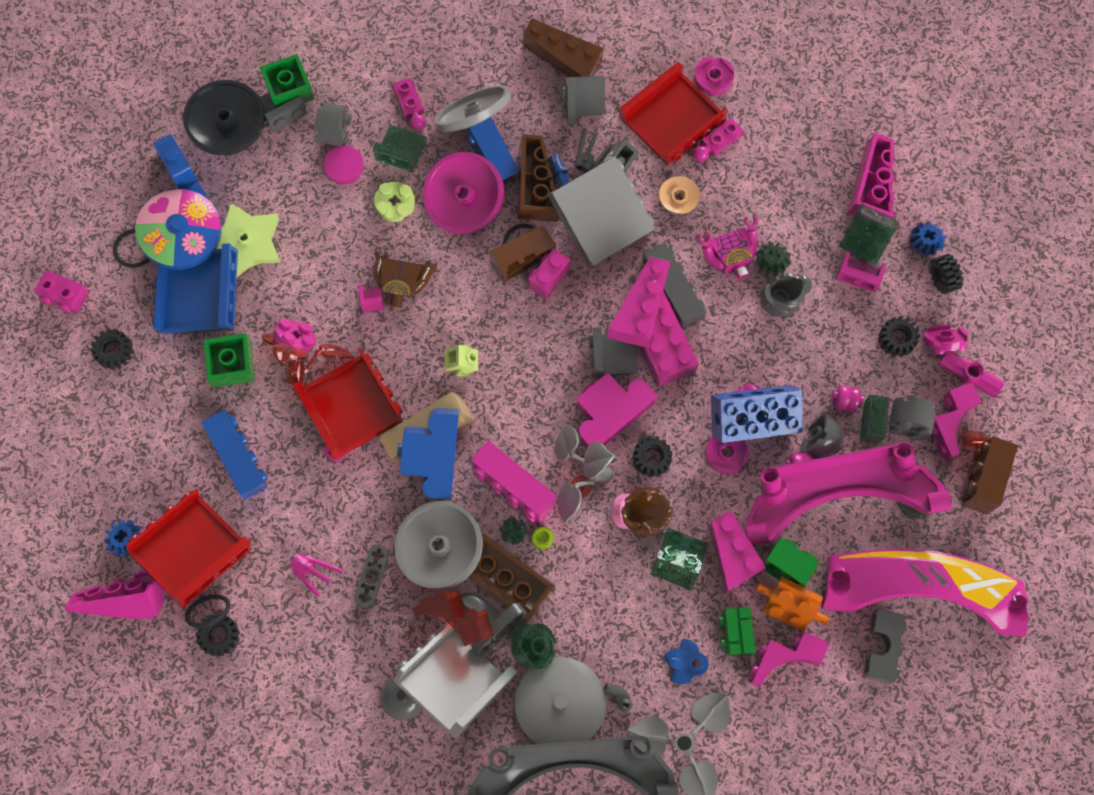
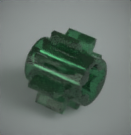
[499,517,528,545]

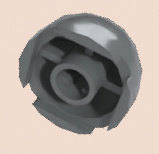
[801,415,843,459]
[380,675,423,721]

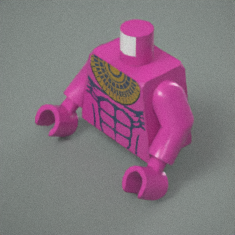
[696,215,758,280]

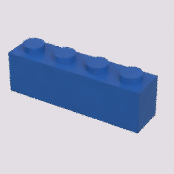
[201,410,268,500]

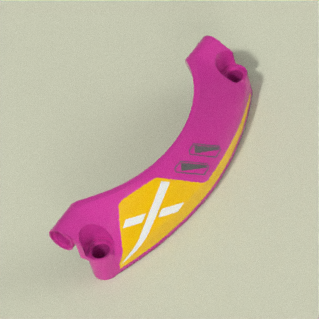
[821,549,1029,637]

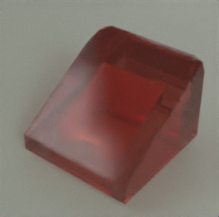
[961,431,990,447]

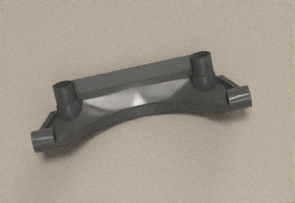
[468,736,679,795]

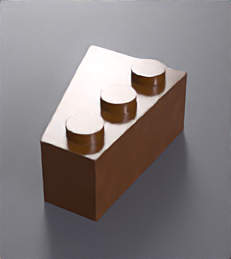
[490,225,557,283]

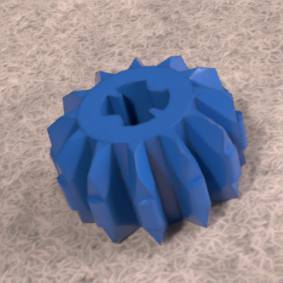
[909,221,946,257]
[103,519,141,557]

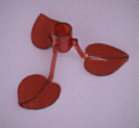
[262,333,355,385]

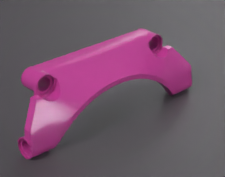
[746,442,952,545]

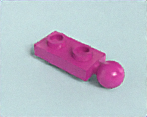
[393,78,426,130]
[693,118,744,162]

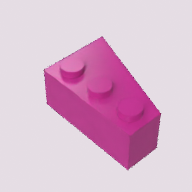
[709,511,766,594]

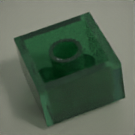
[839,204,899,265]

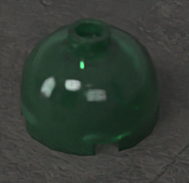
[511,623,556,669]

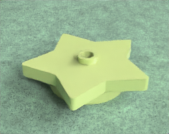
[217,204,280,277]

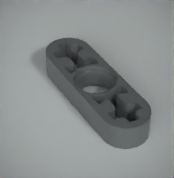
[355,545,389,609]
[471,603,527,656]

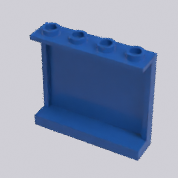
[152,243,238,334]

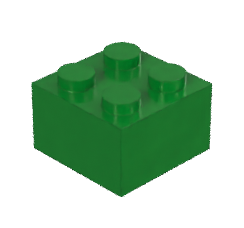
[259,54,315,109]
[204,333,256,388]
[763,538,819,587]

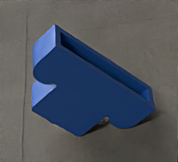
[153,134,209,200]
[397,408,459,500]

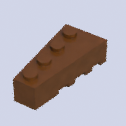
[523,18,603,77]
[517,134,559,222]

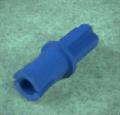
[548,154,570,188]

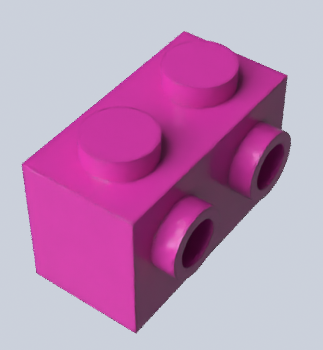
[528,249,571,300]
[34,270,89,314]

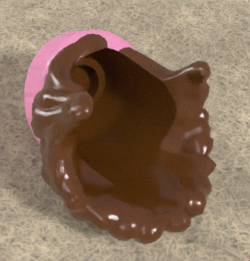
[610,487,673,535]

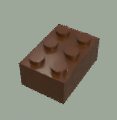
[961,436,1018,515]

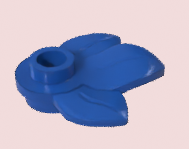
[664,639,709,684]

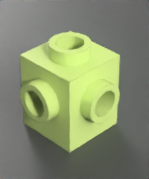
[444,345,478,377]

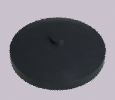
[183,80,265,155]

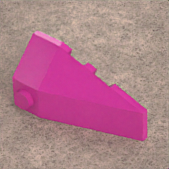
[64,570,164,619]

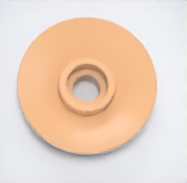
[659,176,700,214]

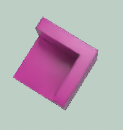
[358,285,384,313]

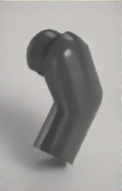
[603,682,633,711]

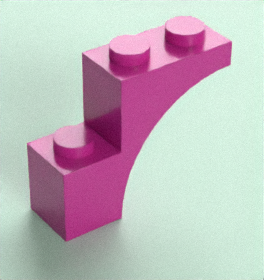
[931,382,982,462]
[749,631,830,687]

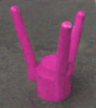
[290,553,343,597]

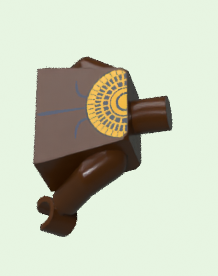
[373,251,438,308]

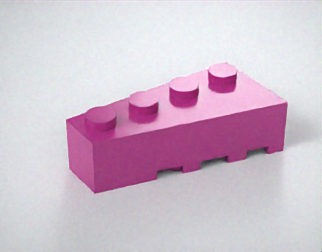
[847,133,894,226]
[607,257,671,348]

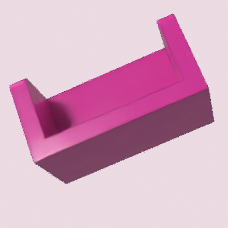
[836,251,887,293]

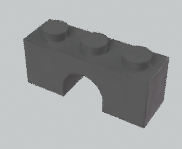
[863,609,906,684]

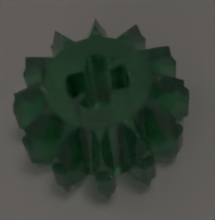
[755,241,791,277]

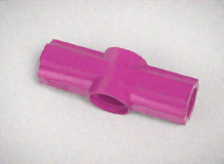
[938,351,1005,398]

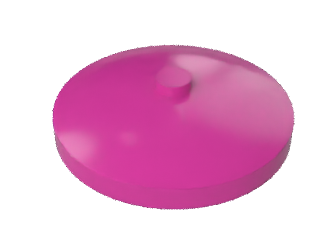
[423,152,504,235]

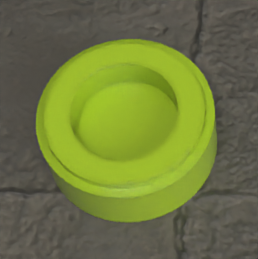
[531,527,553,550]

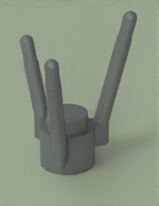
[574,128,613,173]

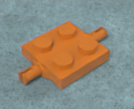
[756,577,830,632]

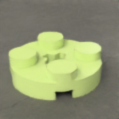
[374,182,415,222]

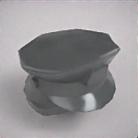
[760,273,812,317]

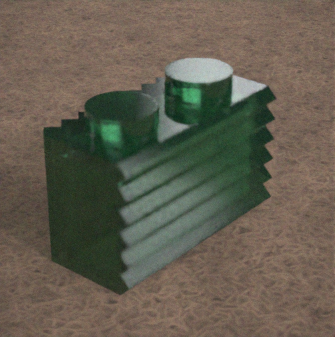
[860,395,890,445]

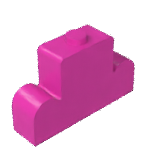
[577,374,658,449]

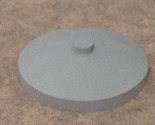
[434,85,511,132]
[395,501,483,590]
[515,657,606,744]

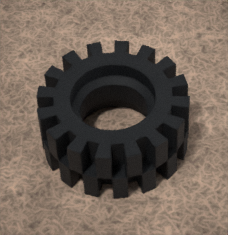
[929,253,964,294]
[878,316,920,357]
[90,329,134,370]
[632,436,673,477]
[195,614,240,656]

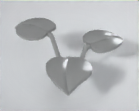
[555,424,615,523]
[627,693,730,795]

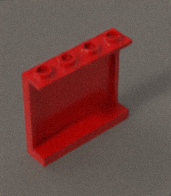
[619,61,728,166]
[293,348,403,460]
[126,488,251,609]

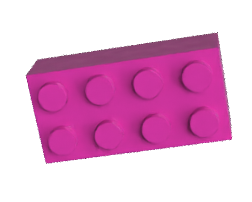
[638,291,699,387]
[471,440,556,524]

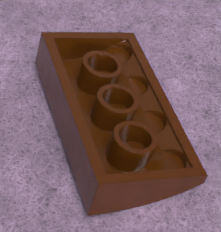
[468,533,556,622]

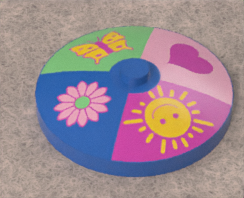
[135,189,222,270]

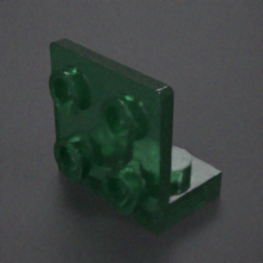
[373,125,427,173]
[650,528,708,591]

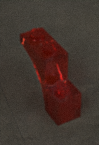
[412,589,495,646]

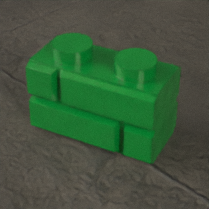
[718,607,755,657]

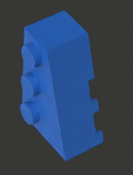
[465,117,520,182]

